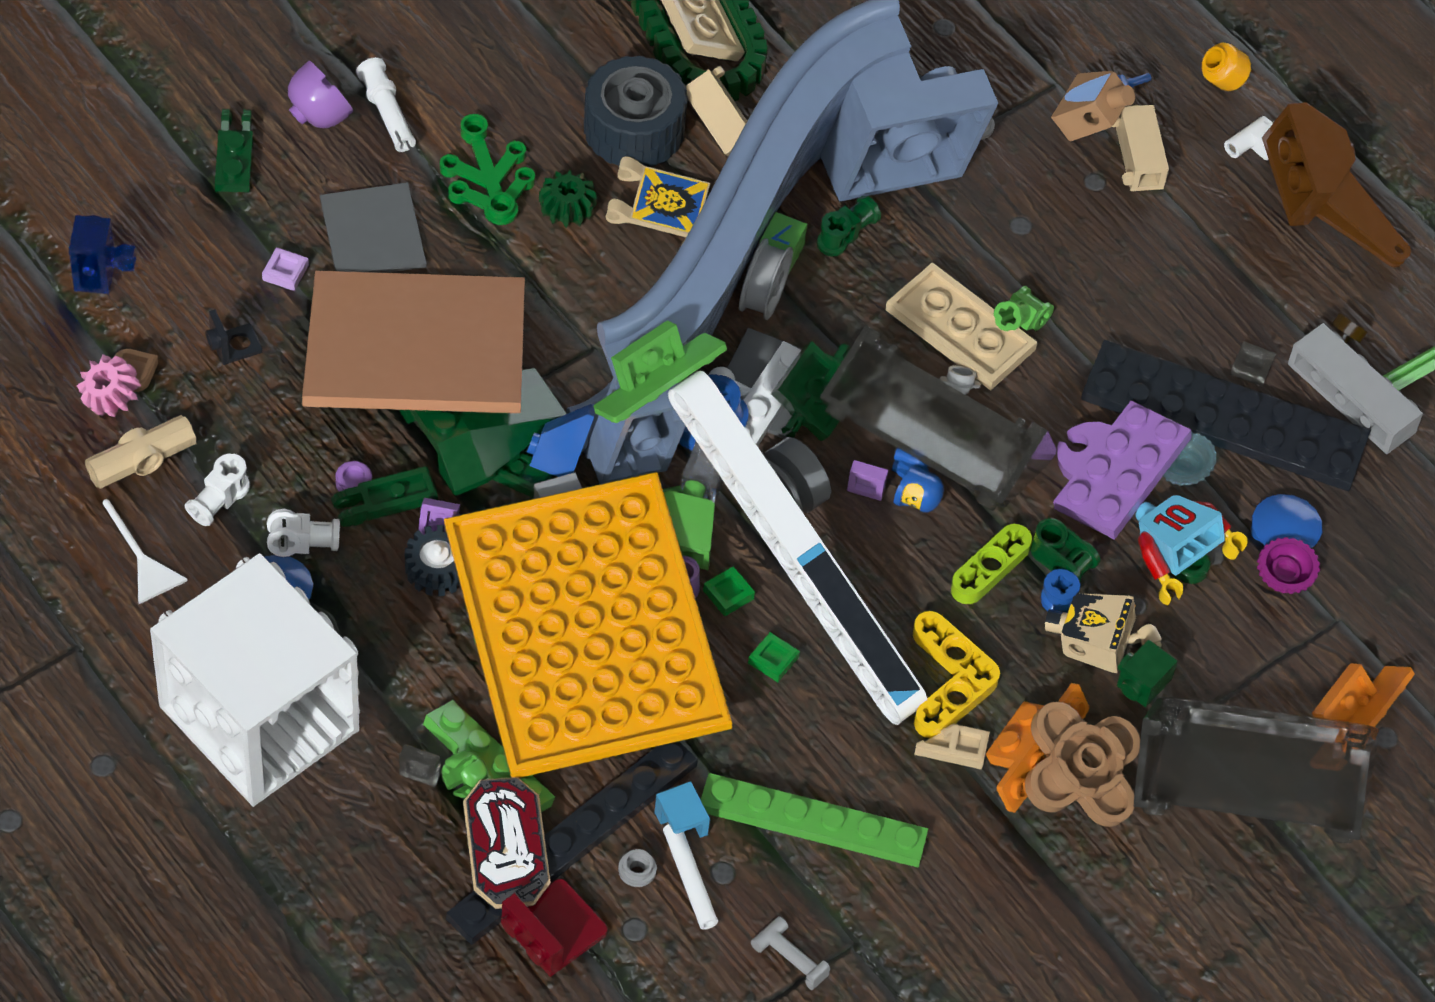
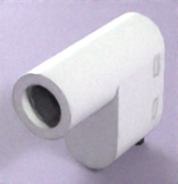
[1224,116,1273,160]

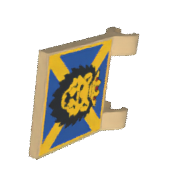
[606,157,710,237]

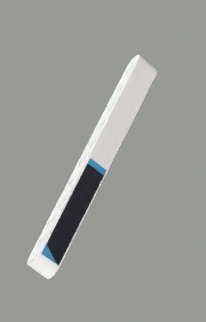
[668,371,927,725]

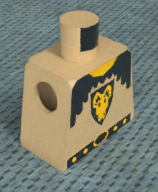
[1045,593,1136,674]

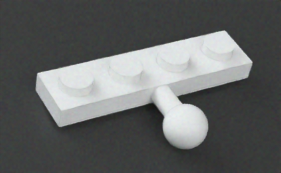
[708,341,801,447]

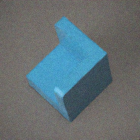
[655,781,710,838]

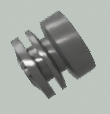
[764,437,831,513]

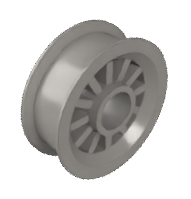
[739,238,793,320]

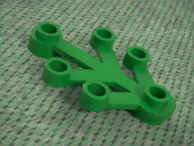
[440,114,535,225]

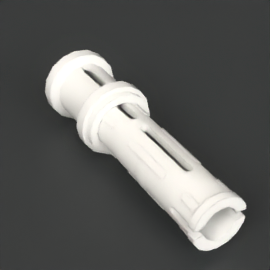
[356,58,416,152]

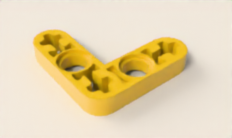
[913,611,1000,738]

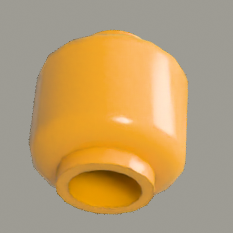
[1201,42,1251,91]

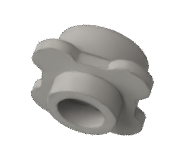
[939,365,981,395]

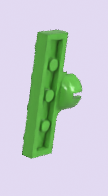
[423,700,555,812]

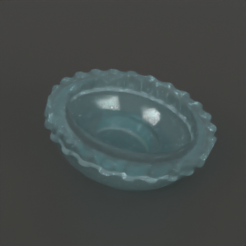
[1162,432,1217,486]

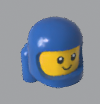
[892,446,944,513]

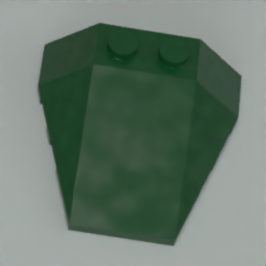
[399,368,566,496]

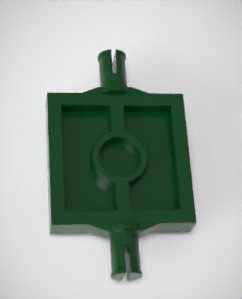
[771,341,862,441]

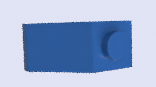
[527,404,595,477]

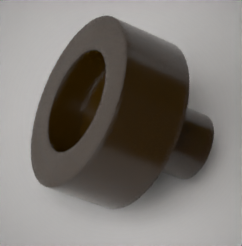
[1331,313,1368,344]

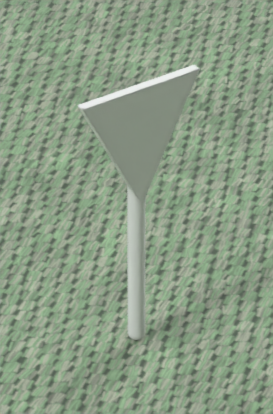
[103,499,188,604]

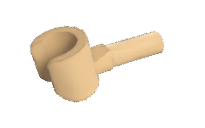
[1127,624,1162,648]

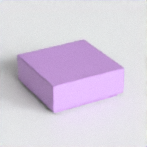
[262,247,309,291]

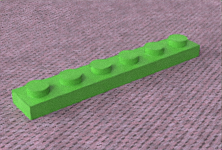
[701,773,928,868]

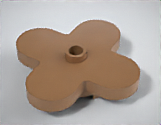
[1025,702,1141,827]

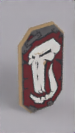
[463,777,551,909]

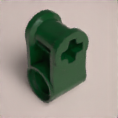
[1030,518,1100,582]

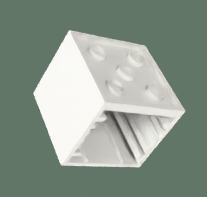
[150,553,360,807]

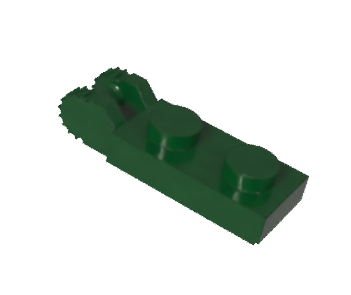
[215,109,253,193]
[331,466,438,527]

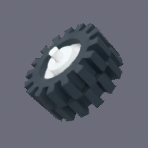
[405,525,461,596]

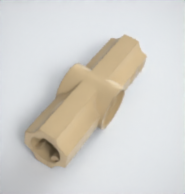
[85,415,197,489]

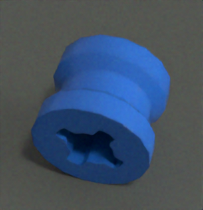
[1040,569,1080,613]

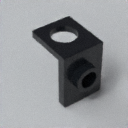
[205,309,262,365]

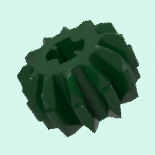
[539,169,597,228]

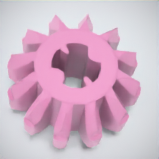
[77,354,141,417]

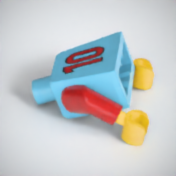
[1136,495,1247,605]

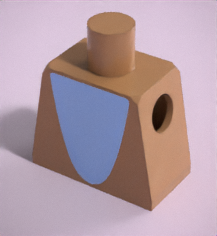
[1051,71,1135,141]

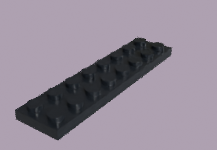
[1081,339,1371,492]

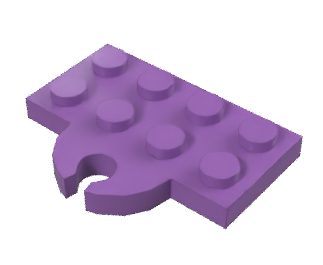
[1053,401,1192,540]

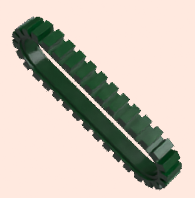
[628,0,767,101]

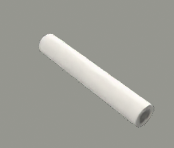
[663,824,718,929]

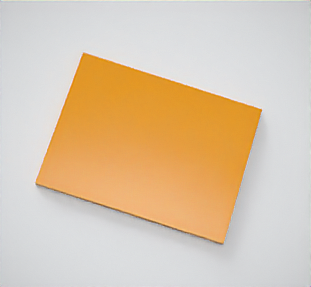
[444,472,732,778]

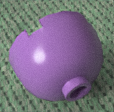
[288,61,353,128]

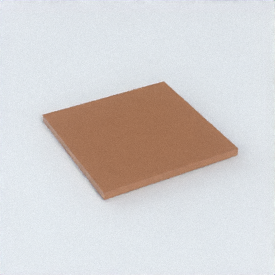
[302,271,525,413]

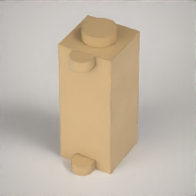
[686,66,747,156]
[1112,105,1169,191]

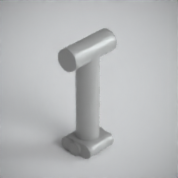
[751,916,830,990]

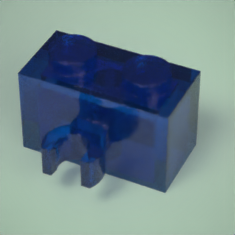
[69,215,136,294]

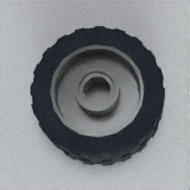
[584,56,687,167]

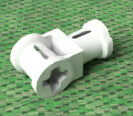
[185,454,250,526]
[267,509,340,557]

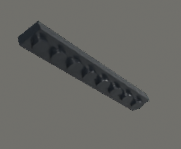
[446,741,698,945]

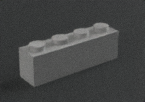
[1288,323,1423,454]

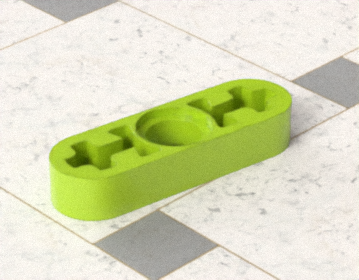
[951,524,1032,604]

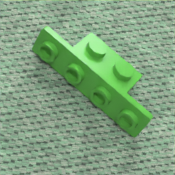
[593,320,727,423]

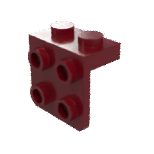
[501,879,607,977]

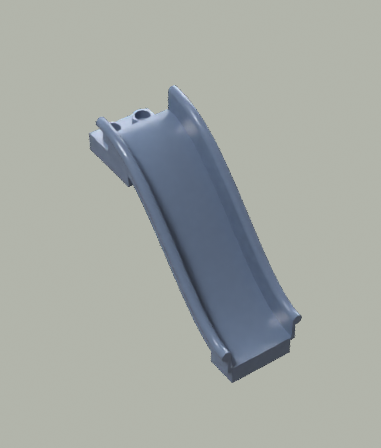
[566,0,998,484]

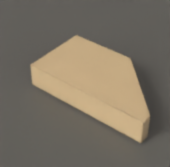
[914,724,990,769]

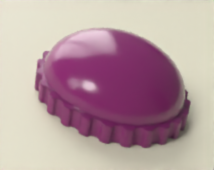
[1257,537,1320,594]

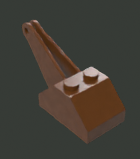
[1262,102,1411,267]

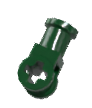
[816,196,881,257]

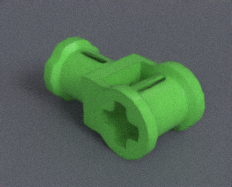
[993,286,1054,332]

